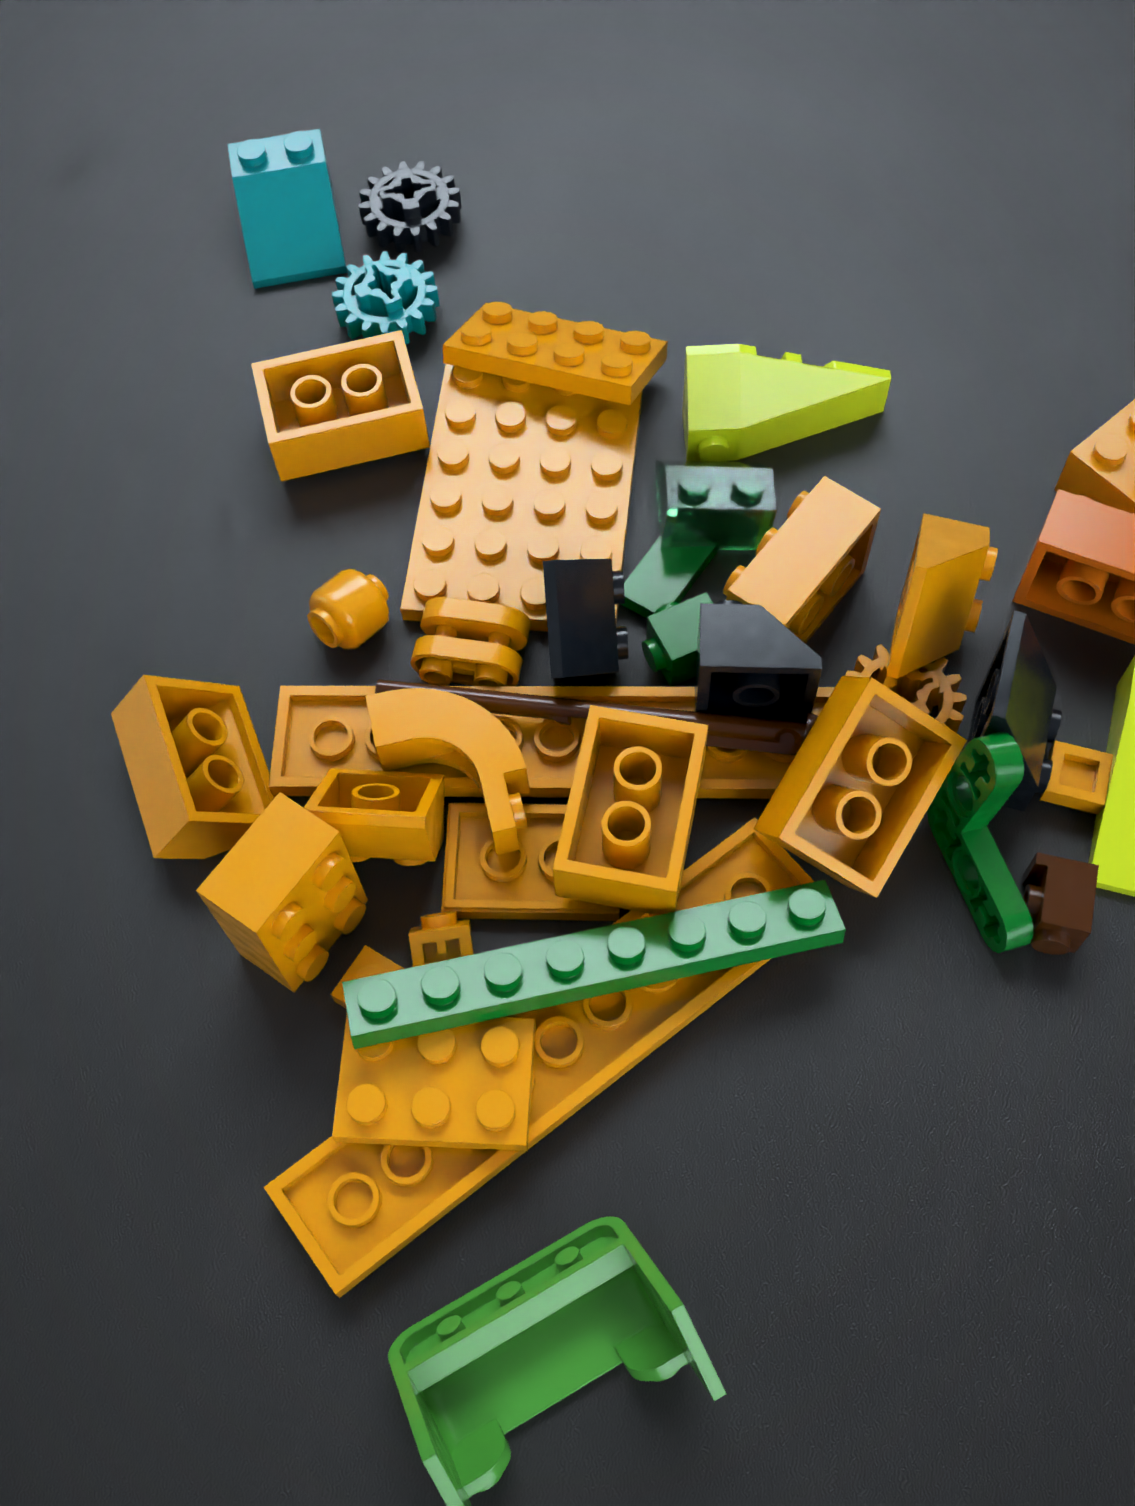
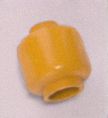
[307,569,389,650]

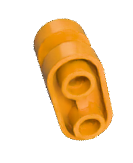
[410,597,531,686]

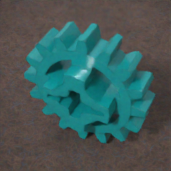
[332,251,440,344]

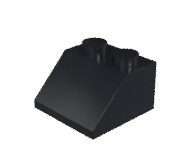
[543,559,629,678]
[695,600,822,723]

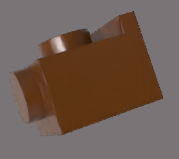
[1022,852,1099,955]

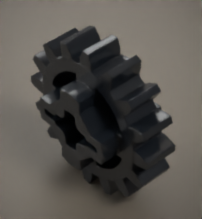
[358,161,462,252]

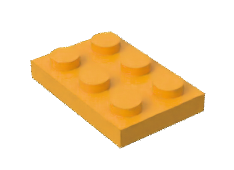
[332,1014,536,1151]

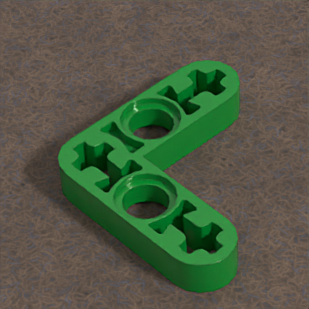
[927,732,1034,953]

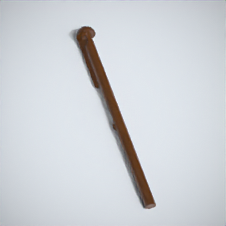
[375,679,818,755]

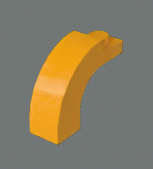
[365,688,530,855]

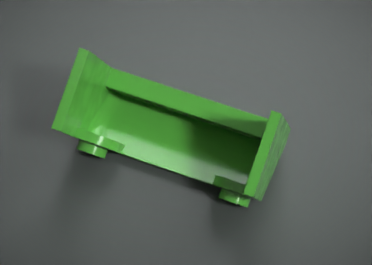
[388,1217,726,1506]

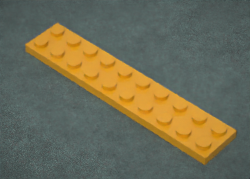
[268,686,835,799]
[263,817,814,1298]

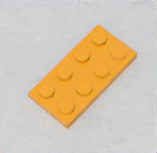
[443,302,668,405]

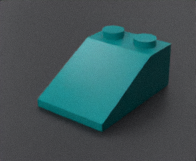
[227,129,347,289]

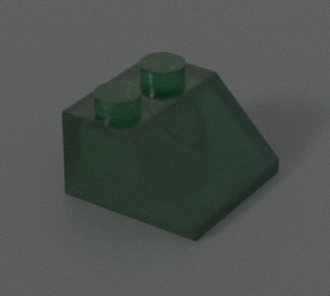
[655,460,777,550]

